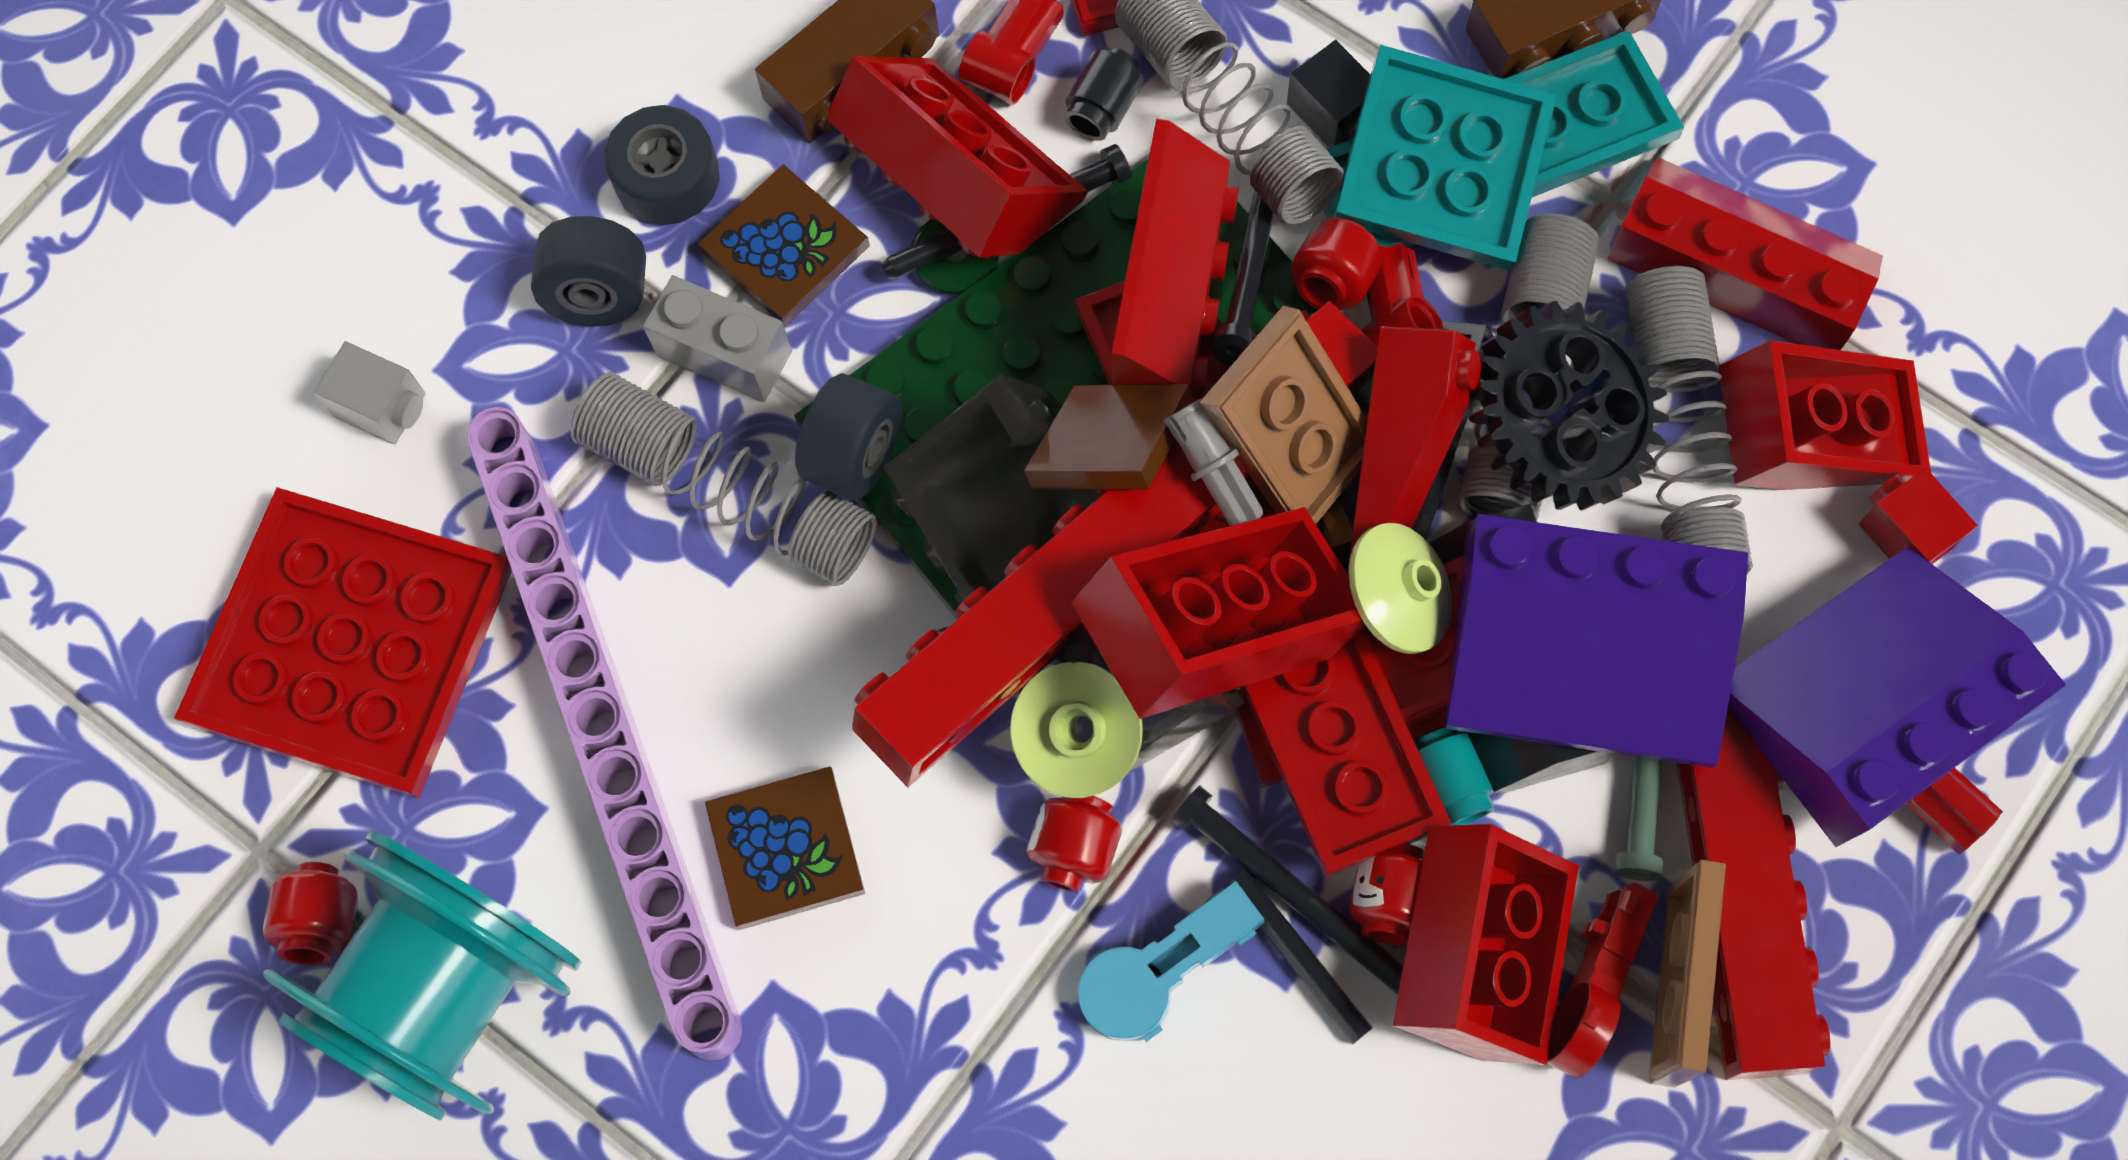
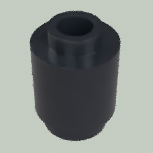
[1064,48,1144,141]

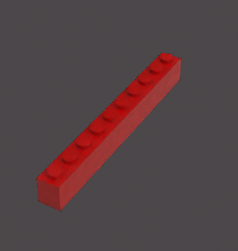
[852,301,1377,788]

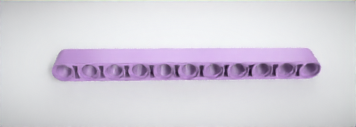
[467,407,743,1061]

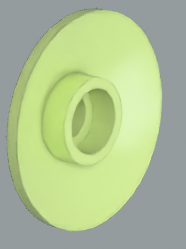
[1349,523,1452,654]
[1010,662,1143,798]

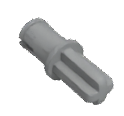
[1163,398,1263,526]

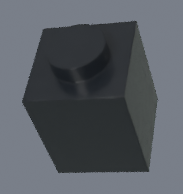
[1286,39,1370,148]

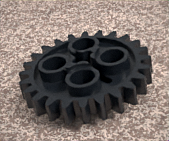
[1469,301,1669,511]

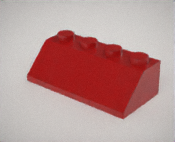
[827,56,1088,259]
[1111,118,1239,396]
[1607,157,1883,350]

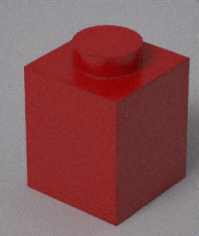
[1858,467,1978,564]

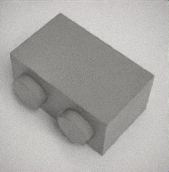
[643,275,792,403]

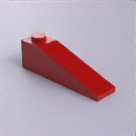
[1347,326,1481,576]

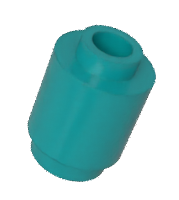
[1414,728,1495,825]

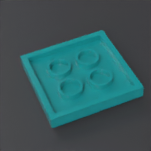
[1333,44,1557,271]

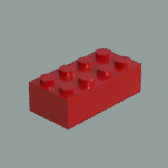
[1071,507,1365,719]

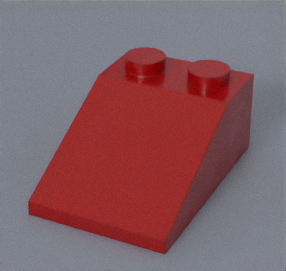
[1719,340,1931,490]

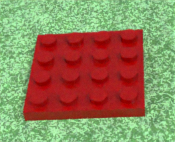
[174,487,512,799]

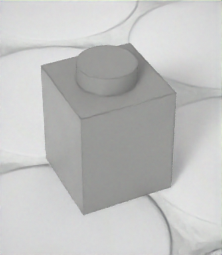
[313,341,426,445]

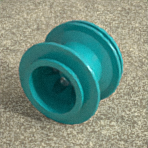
[263,830,582,1121]

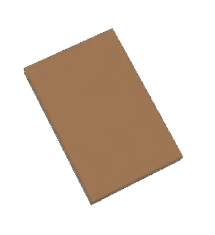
[1200,306,1368,524]
[1648,860,1726,1088]

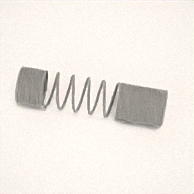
[1114,0,1344,224]
[1457,213,1600,520]
[1624,266,1754,574]
[570,372,877,586]

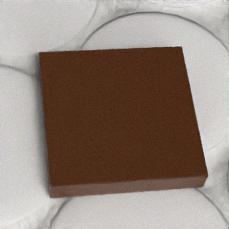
[1024,384,1195,490]

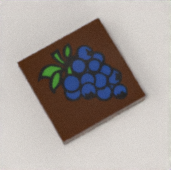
[697,164,870,327]
[705,766,866,930]

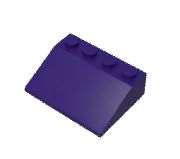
[1445,514,1748,768]
[1728,546,2066,848]

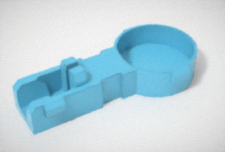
[1078,881,1265,1043]

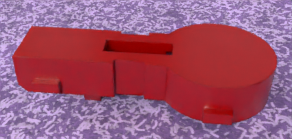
[1547,882,1659,1078]

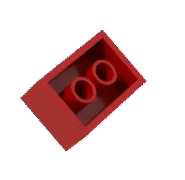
[1392,824,1579,1065]

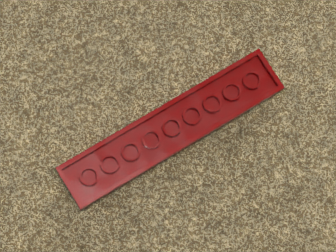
[1075,281,1451,878]

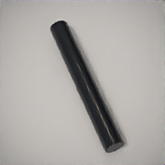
[1227,870,1373,1045]

